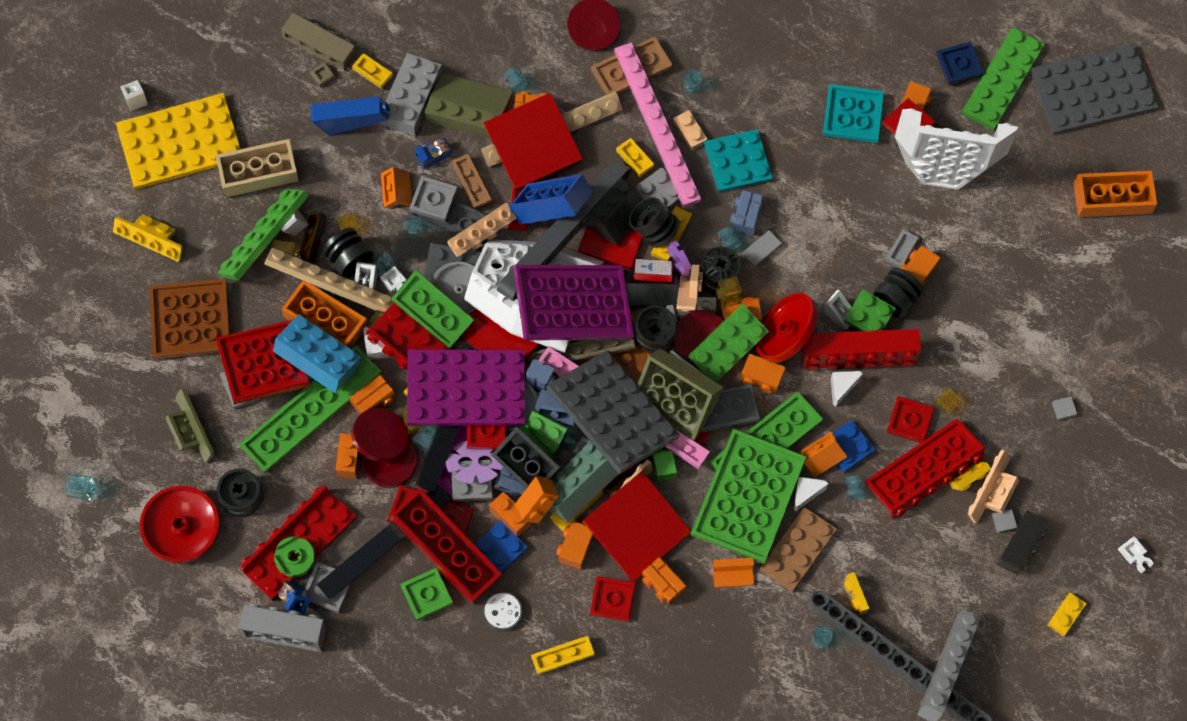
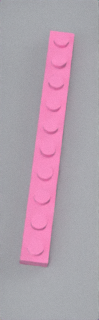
[614,43,701,208]
[538,346,710,469]

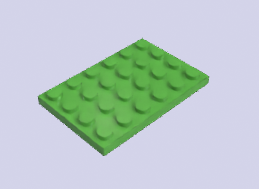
[691,429,806,564]

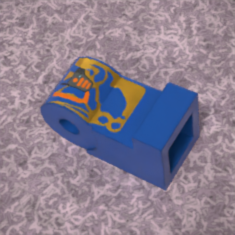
[415,138,453,169]
[278,580,312,614]

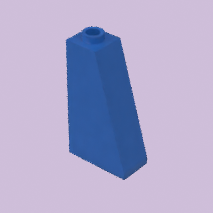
[311,96,390,136]

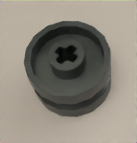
[217,468,263,517]

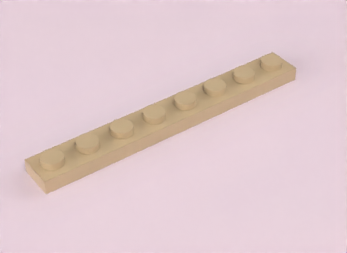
[481,92,622,167]
[265,248,395,313]

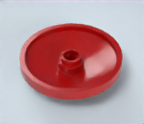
[756,293,818,363]
[139,486,220,564]

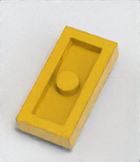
[352,53,393,89]
[616,138,654,178]
[949,462,991,491]
[844,572,869,616]
[1047,592,1086,636]

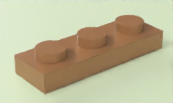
[451,154,492,210]

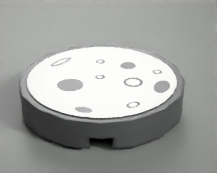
[483,591,523,631]

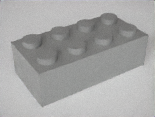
[381,53,442,136]
[238,604,326,652]

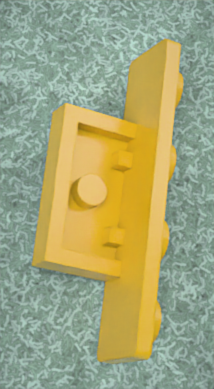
[113,214,183,262]

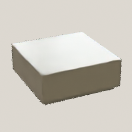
[310,62,335,88]

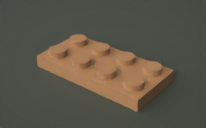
[591,36,673,95]
[760,507,836,592]

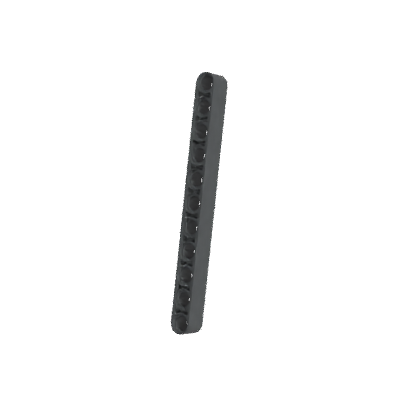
[497,159,631,301]
[809,591,992,721]

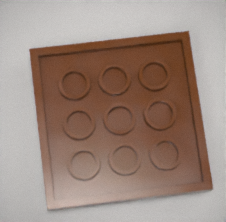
[149,279,230,359]

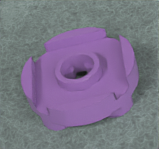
[666,240,692,277]

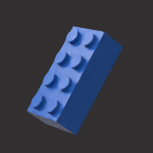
[509,174,593,224]

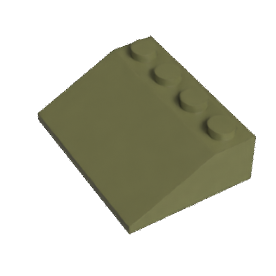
[425,73,512,139]
[637,348,724,441]

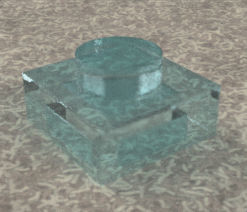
[402,217,423,239]

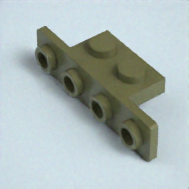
[165,388,214,463]

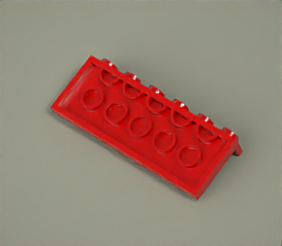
[366,302,450,370]
[865,418,985,520]
[240,485,357,601]

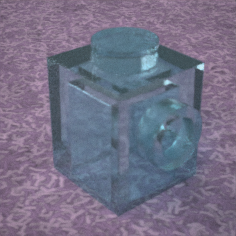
[413,426,437,454]
[63,473,96,501]

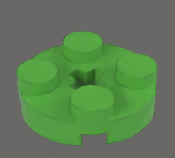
[274,537,314,578]

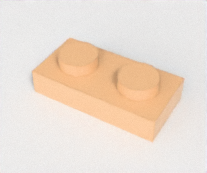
[673,110,708,150]

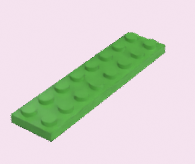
[239,345,382,474]

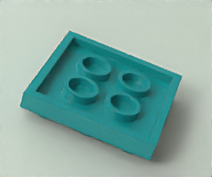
[823,84,884,144]
[704,129,772,193]

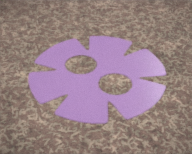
[446,441,503,484]

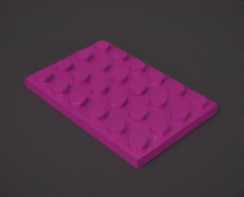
[513,265,634,341]
[407,350,525,426]

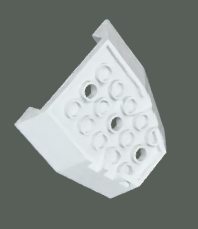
[895,109,1018,190]
[464,239,604,353]

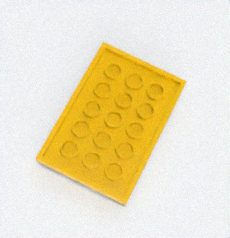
[116,93,240,190]

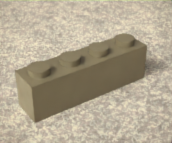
[281,13,356,71]

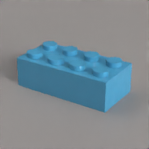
[273,315,361,394]

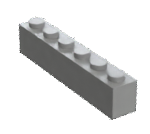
[917,608,981,721]

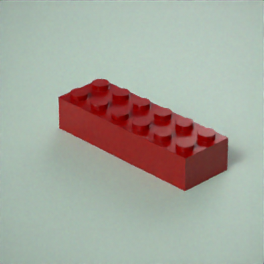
[800,329,921,371]
[390,488,502,605]

